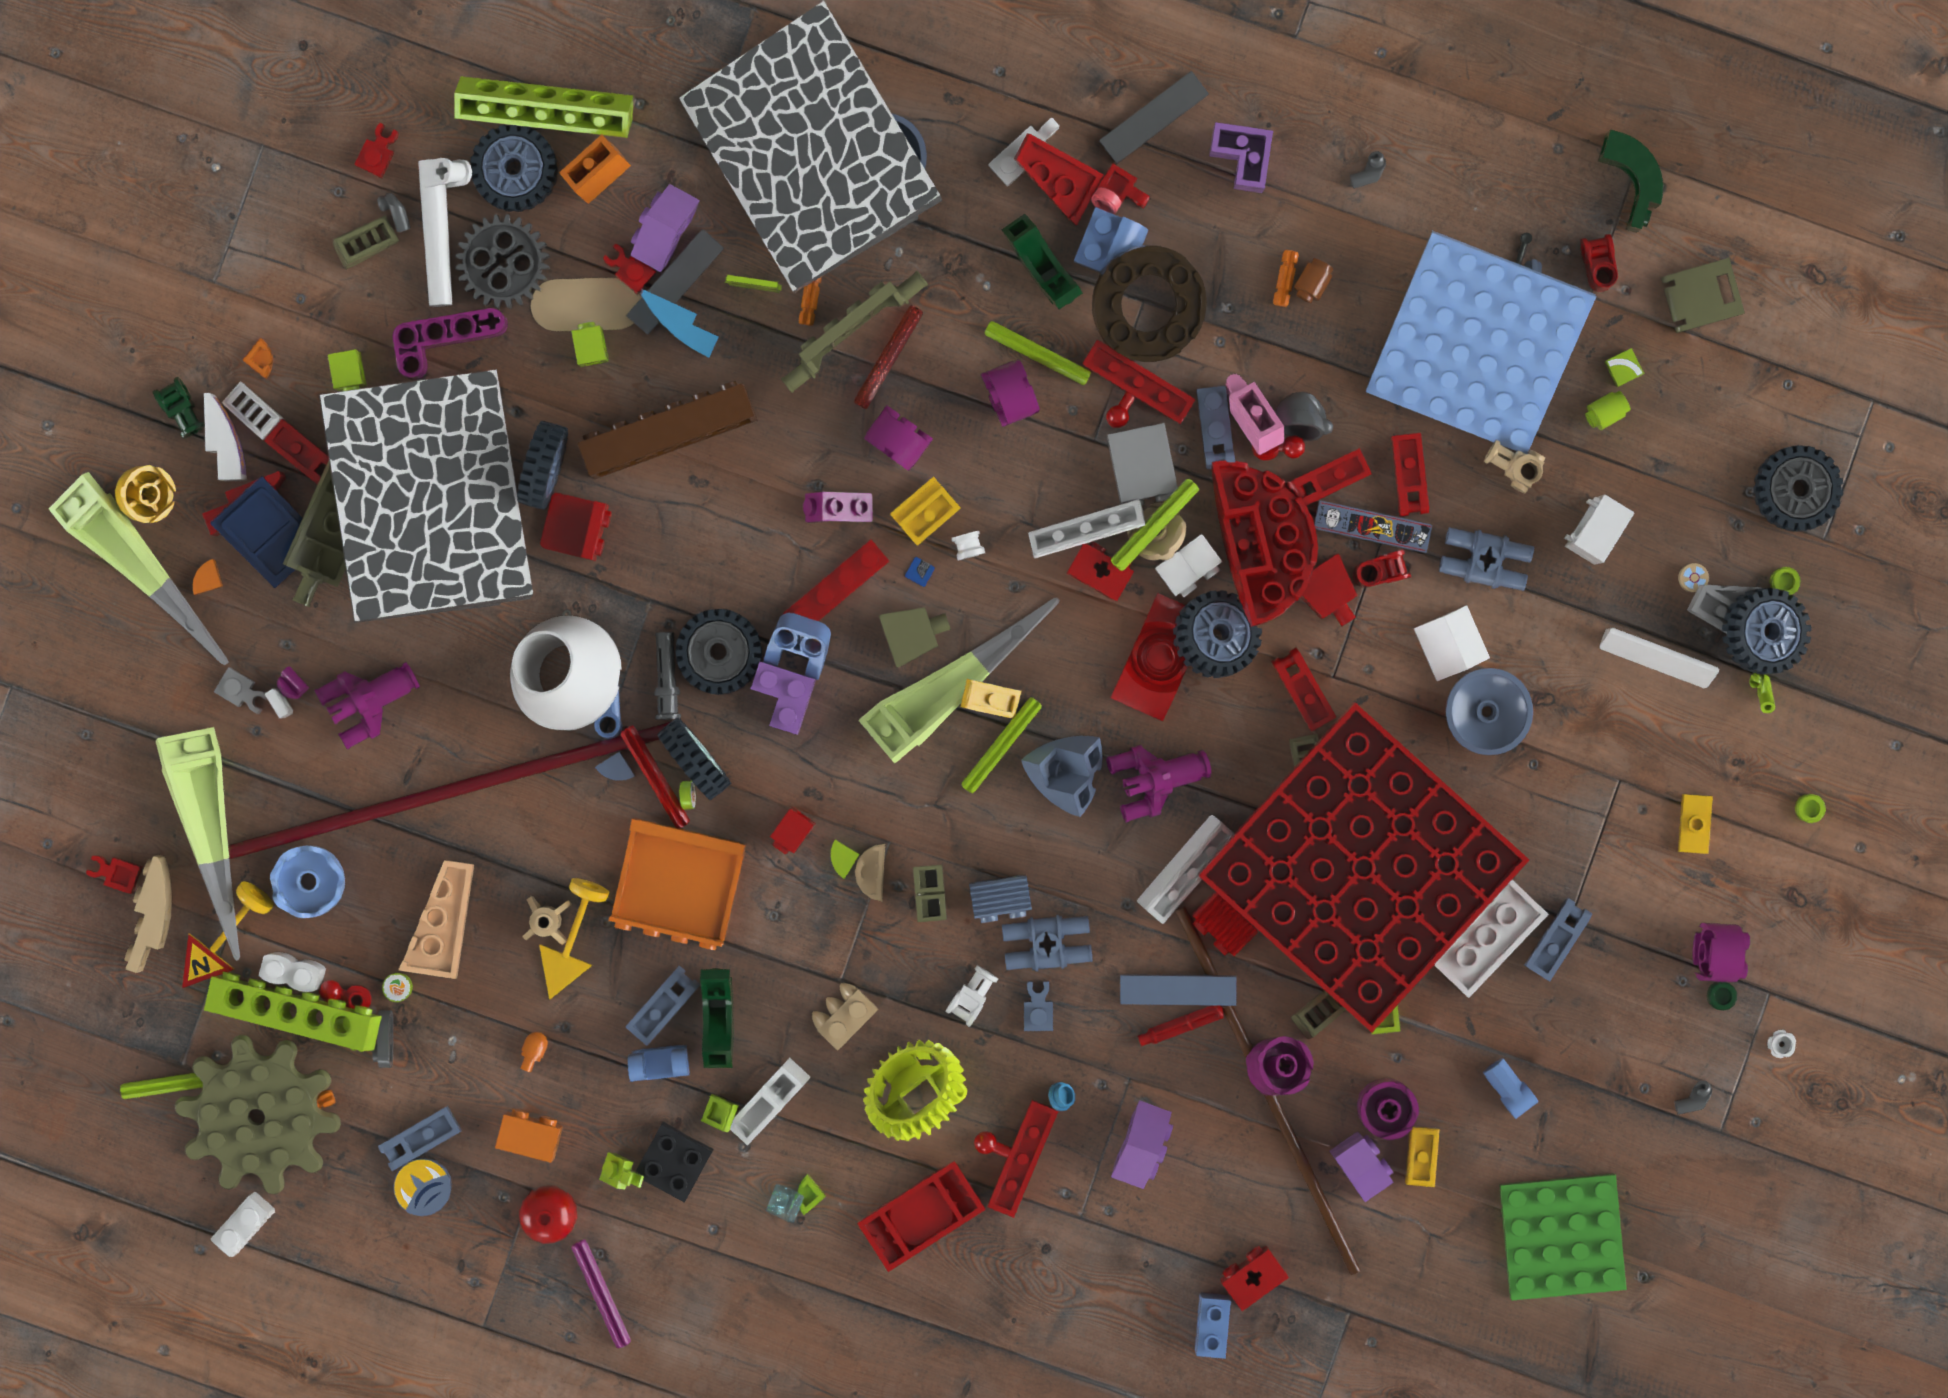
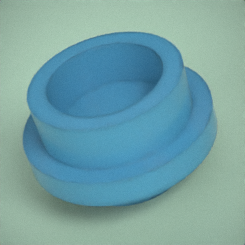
[1048,1082,1075,1111]

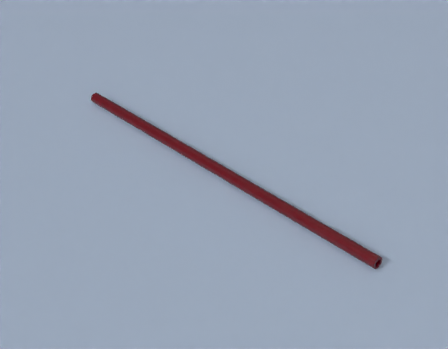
[228,721,672,860]

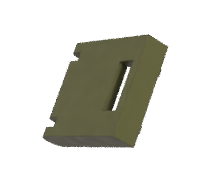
[1661,258,1745,333]

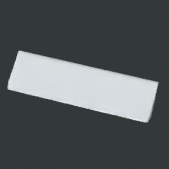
[1028,499,1145,558]
[1599,627,1719,688]
[1137,815,1234,924]

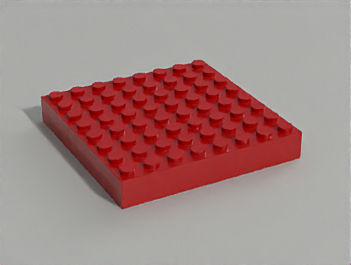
[1198,702,1530,1033]

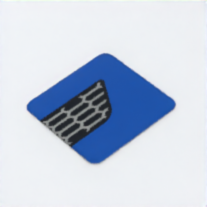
[905,557,935,587]

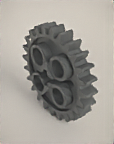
[455,214,550,309]

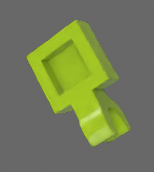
[599,1152,644,1190]

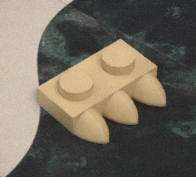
[812,983,878,1051]

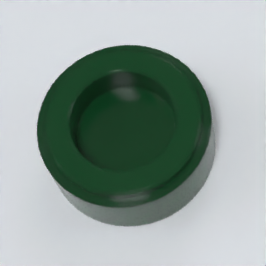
[1706,982,1737,1011]

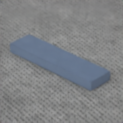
[1120,974,1237,1006]

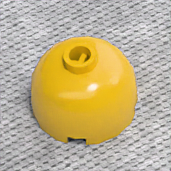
[115,465,176,523]

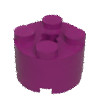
[981,359,1040,427]
[864,405,933,471]
[1692,923,1750,982]
[1246,1036,1314,1096]
[1357,1078,1419,1140]

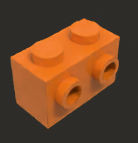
[559,134,631,204]
[495,1108,563,1163]

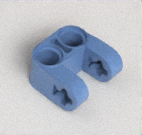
[763,613,831,680]
[628,1045,690,1082]

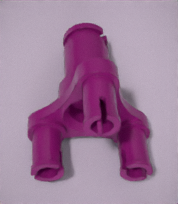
[314,662,420,750]
[1106,745,1211,823]

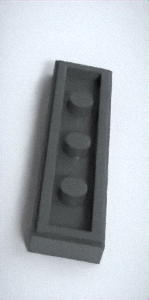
[1099,71,1209,165]
[626,229,724,335]

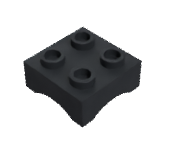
[636,1122,714,1203]

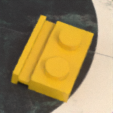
[890,476,961,546]

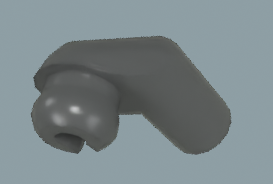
[1350,151,1386,189]
[377,193,411,232]
[1674,1080,1712,1115]

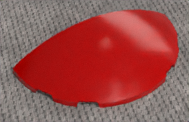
[1211,461,1318,627]

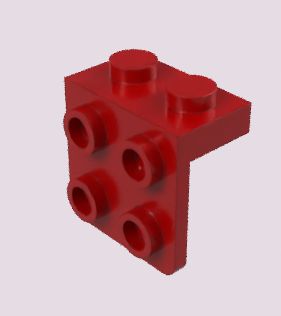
[540,493,612,561]

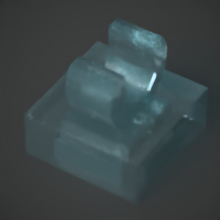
[766,1184,804,1223]

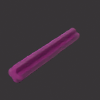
[571,1239,631,1348]

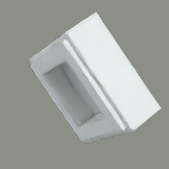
[265,688,293,718]

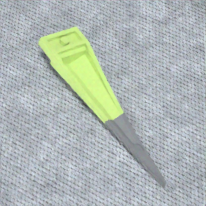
[49,472,229,665]
[859,597,1060,763]
[156,727,240,961]

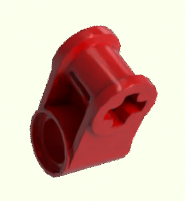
[1580,234,1618,292]
[1353,549,1411,588]

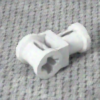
[945,965,998,1027]

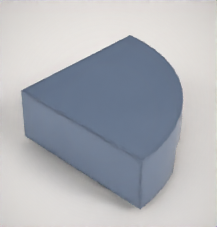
[595,752,635,780]

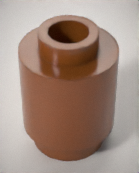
[1294,258,1334,303]

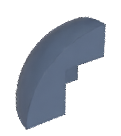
[1021,736,1102,817]

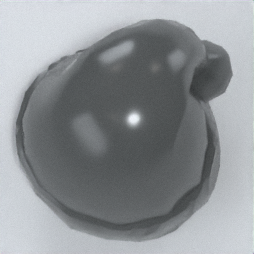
[1275,391,1333,441]

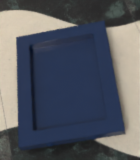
[210,476,303,588]

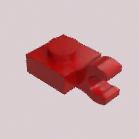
[1097,163,1150,209]

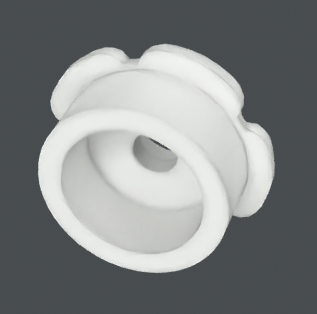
[1767,1030,1796,1058]

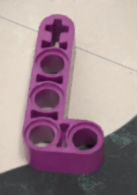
[393,308,508,380]

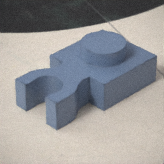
[1024,981,1053,1031]

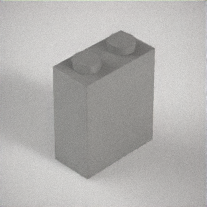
[1107,423,1178,505]

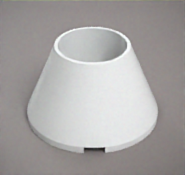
[510,616,622,731]

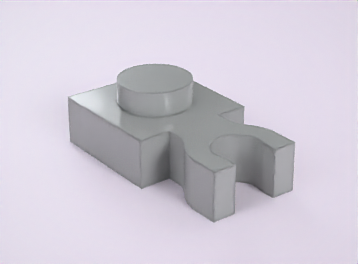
[214,667,268,714]

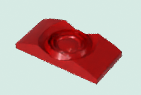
[1110,593,1187,722]
[857,1160,986,1272]

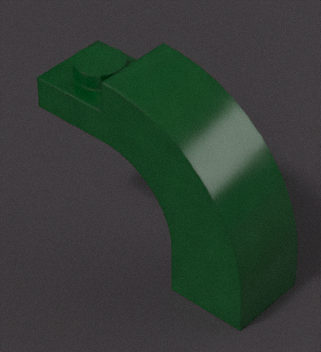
[1598,130,1663,233]
[1001,214,1083,309]
[700,968,734,1068]

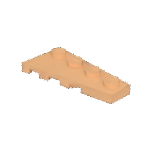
[399,860,474,979]

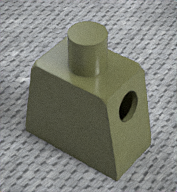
[879,607,951,668]

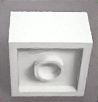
[1564,494,1634,565]

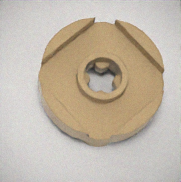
[1127,503,1186,560]

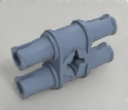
[1439,527,1534,591]
[1002,914,1093,972]

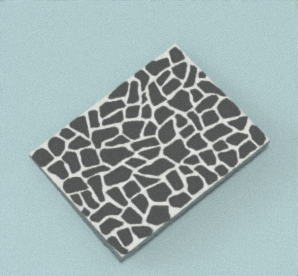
[679,1,943,293]
[319,370,533,623]

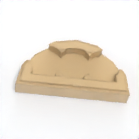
[855,844,885,901]

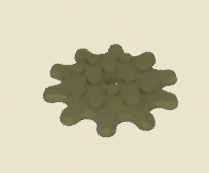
[175,1035,341,1194]

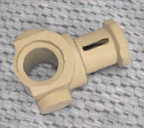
[1483,439,1545,494]

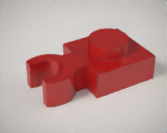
[354,123,399,179]
[603,244,656,295]
[86,855,143,894]

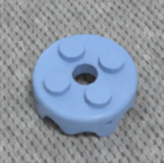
[270,845,345,918]

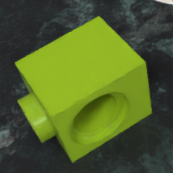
[571,322,609,367]
[328,349,367,392]

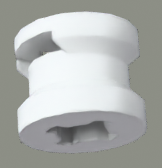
[952,531,985,561]

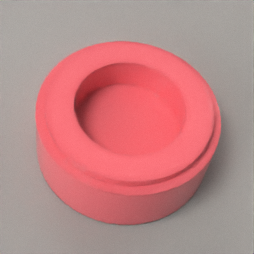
[1091,188,1121,214]

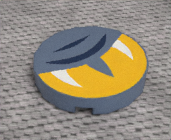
[393,1158,452,1216]

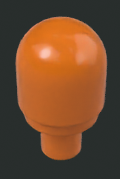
[520,1032,548,1072]

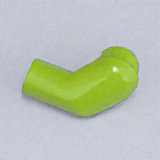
[1749,673,1776,713]

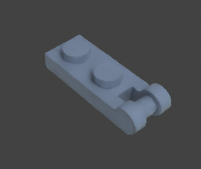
[1196,386,1235,469]
[1524,898,1592,982]
[626,966,701,1046]
[378,1106,462,1171]

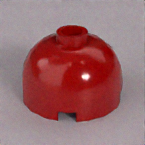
[519,1185,578,1244]

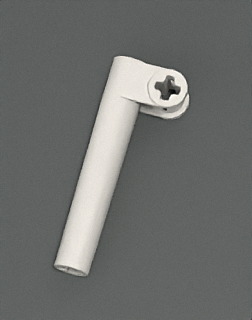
[418,158,472,307]

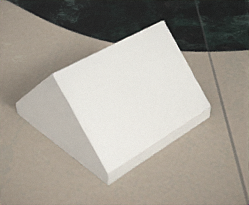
[1414,605,1490,681]

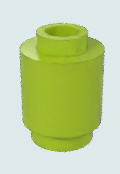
[1585,391,1631,430]

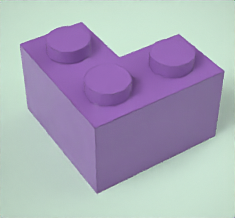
[1209,122,1273,193]
[630,184,700,272]
[751,661,816,735]
[1111,1100,1173,1189]
[1330,1131,1394,1202]

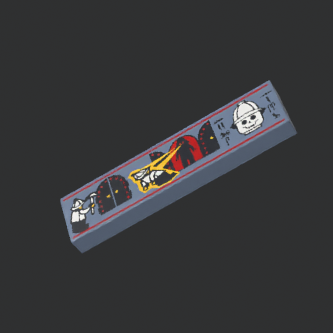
[1314,500,1432,553]

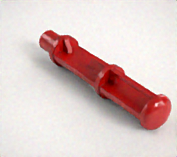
[1137,1005,1224,1047]

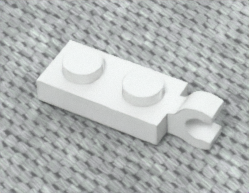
[988,118,1059,187]

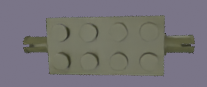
[781,271,928,393]
[283,460,346,607]

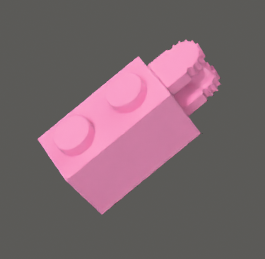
[1226,373,1284,455]

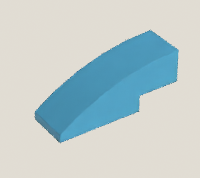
[640,289,718,358]

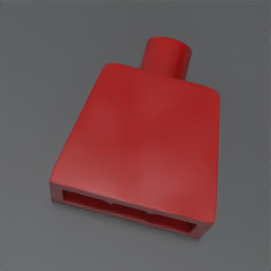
[1301,554,1357,627]

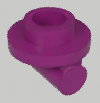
[277,666,309,699]

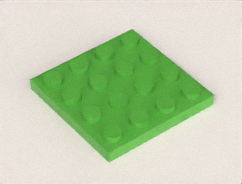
[1499,1173,1627,1301]

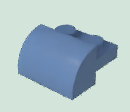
[1074,207,1148,273]

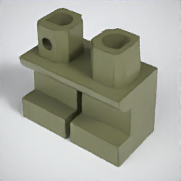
[913,865,947,922]

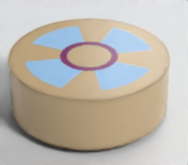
[1678,563,1709,592]

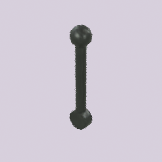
[1515,232,1532,265]

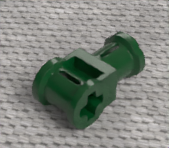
[152,377,205,439]

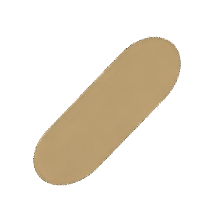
[531,278,642,331]

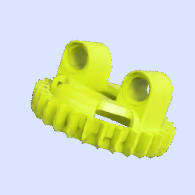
[863,1040,967,1141]

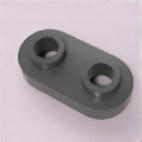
[372,1010,394,1068]

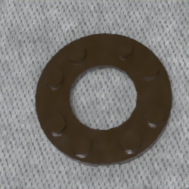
[1092,245,1207,362]

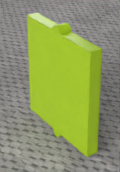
[725,275,782,293]

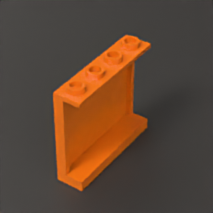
[608,818,747,950]

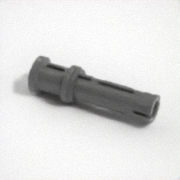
[654,632,681,720]

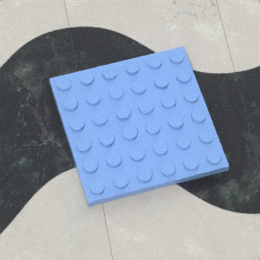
[1366,230,1596,454]

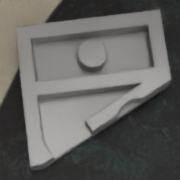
[1687,585,1761,634]

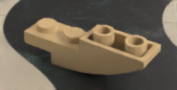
[125,855,172,973]

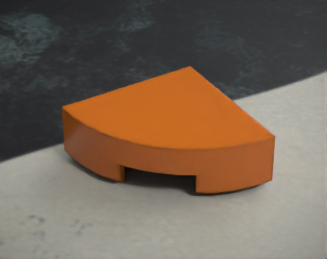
[243,338,273,379]
[193,559,223,595]

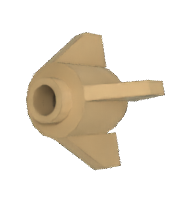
[522,896,572,945]

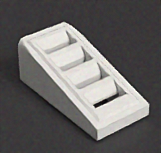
[222,381,285,440]

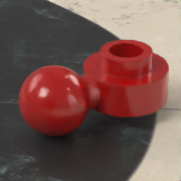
[1252,435,1305,460]
[319,980,372,1009]

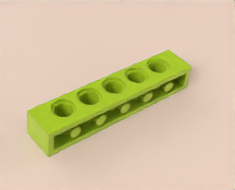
[454,76,633,138]
[204,972,382,1052]

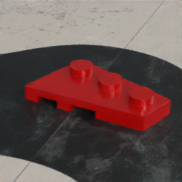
[1014,133,1104,226]

